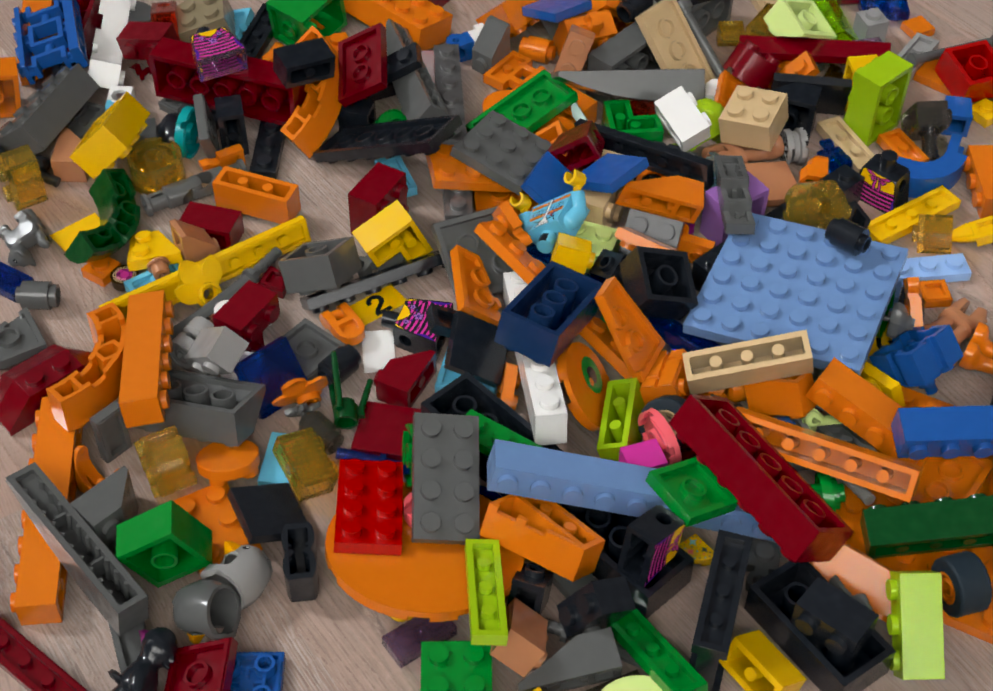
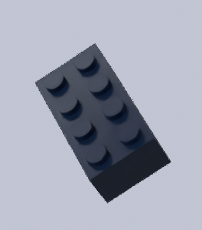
[494,261,603,367]

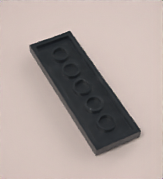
[313,115,462,164]

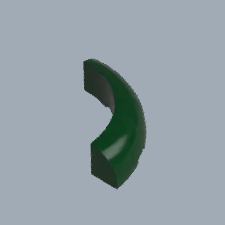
[64,169,140,264]

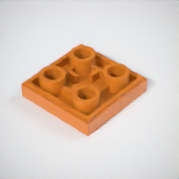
[614,226,679,251]

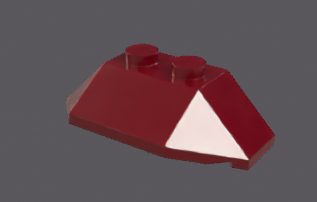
[0,344,91,436]

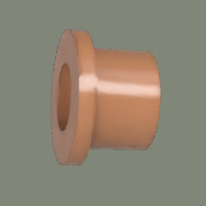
[147,256,171,280]

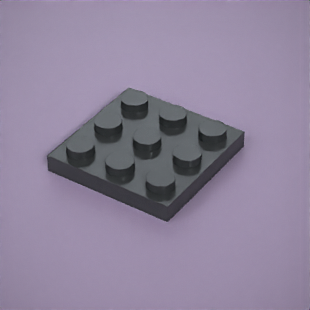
[450,110,552,195]
[431,203,529,298]

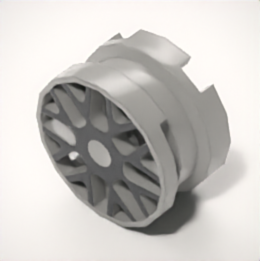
[780,127,809,165]

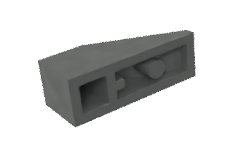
[518,626,623,691]

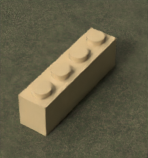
[682,329,814,394]

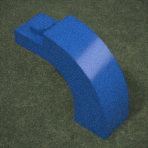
[897,133,967,198]

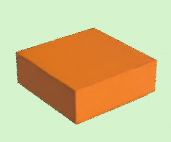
[900,15,936,39]
[919,279,953,308]

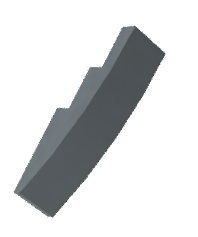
[714,155,755,234]

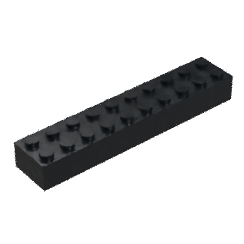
[421,371,694,619]

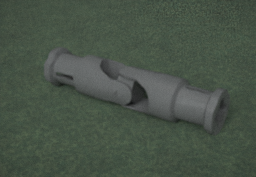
[140,159,248,217]

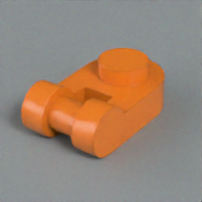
[319,302,365,346]

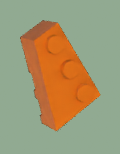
[479,494,606,582]

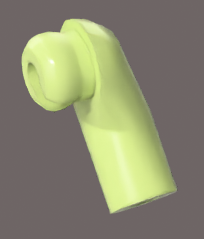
[801,408,841,432]

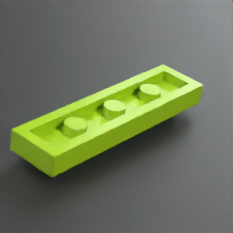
[464,539,508,646]

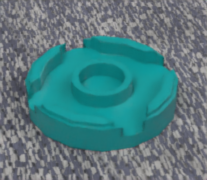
[174,106,200,159]

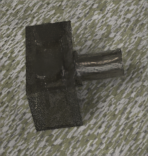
[900,100,952,161]

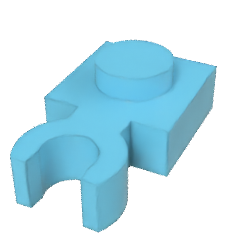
[227,7,255,45]

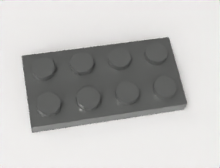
[411,412,480,545]

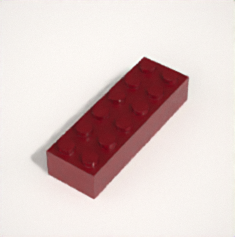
[149,37,307,126]
[669,394,854,563]

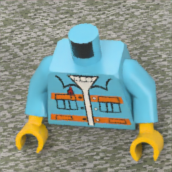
[510,169,590,254]

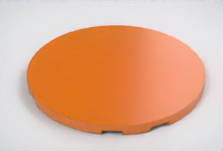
[325,482,525,622]

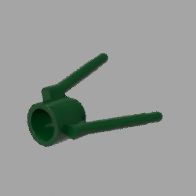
[328,351,373,429]

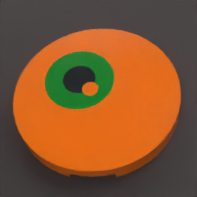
[556,342,610,432]

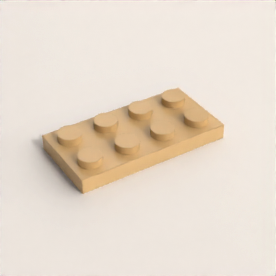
[635,0,716,84]

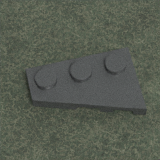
[0,306,48,370]

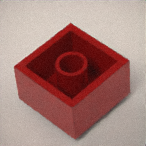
[934,40,993,103]

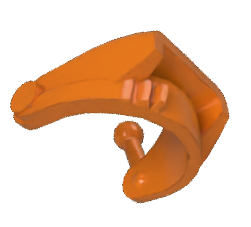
[74,445,120,493]

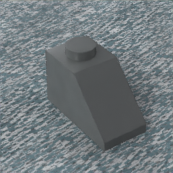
[472,15,510,74]

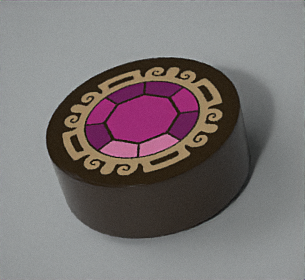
[110,265,139,292]

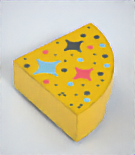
[679,533,714,566]

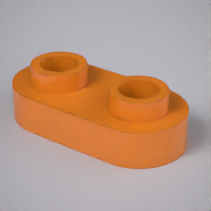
[496,362,521,411]

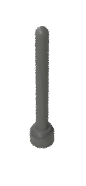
[678,0,724,79]

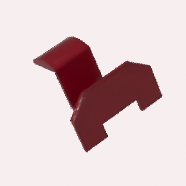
[129,63,151,81]

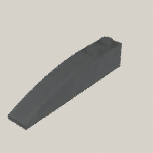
[386,19,450,120]
[551,69,705,102]
[5,462,149,636]

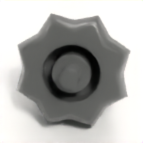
[883,302,916,338]

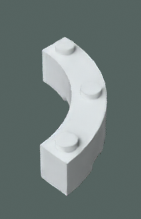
[88,0,136,89]

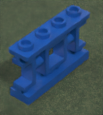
[12,0,89,85]

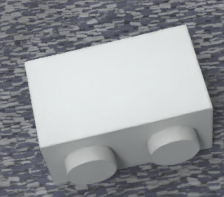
[654,86,712,152]

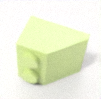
[763,0,837,40]

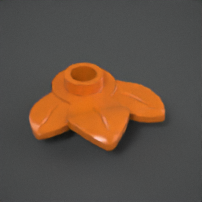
[272,376,328,407]

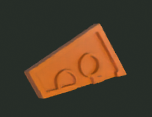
[594,276,666,383]

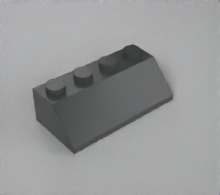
[133,369,266,447]

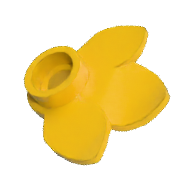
[174,254,223,307]

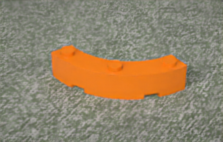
[280,25,342,159]
[46,302,126,433]

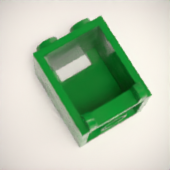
[266,0,348,46]

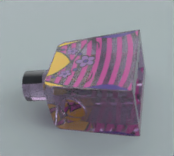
[190,26,248,82]

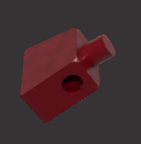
[546,120,605,172]

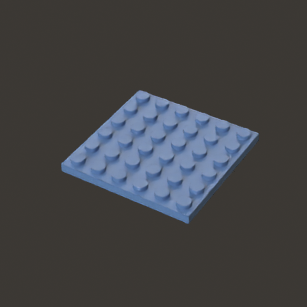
[683,213,909,376]

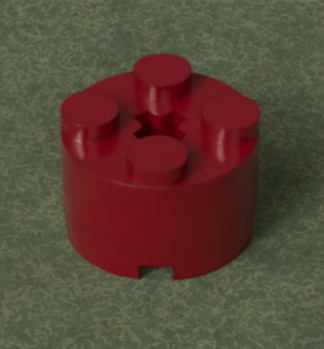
[722,39,781,90]

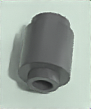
[15,281,61,310]

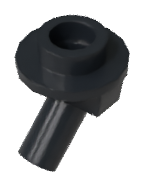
[24,155,61,188]

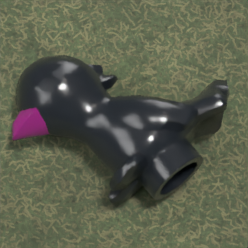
[108,627,178,691]

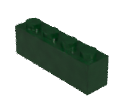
[860,493,993,559]

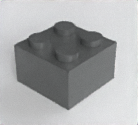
[278,236,362,296]

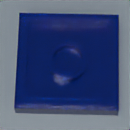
[234,336,308,419]

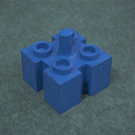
[869,324,964,395]

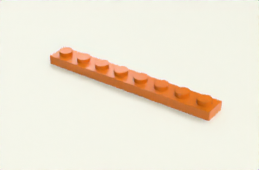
[474,220,642,386]

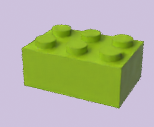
[843,50,914,147]

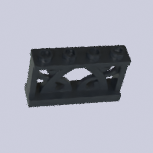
[689,529,753,691]

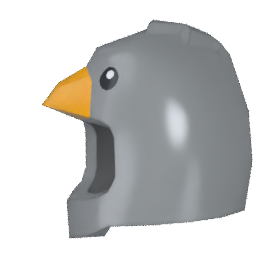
[200,541,273,611]

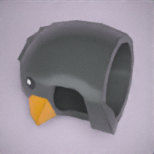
[172,579,241,644]

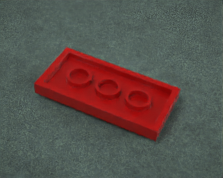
[334,459,403,556]

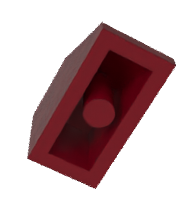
[374,350,437,408]

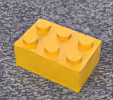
[69,91,150,179]

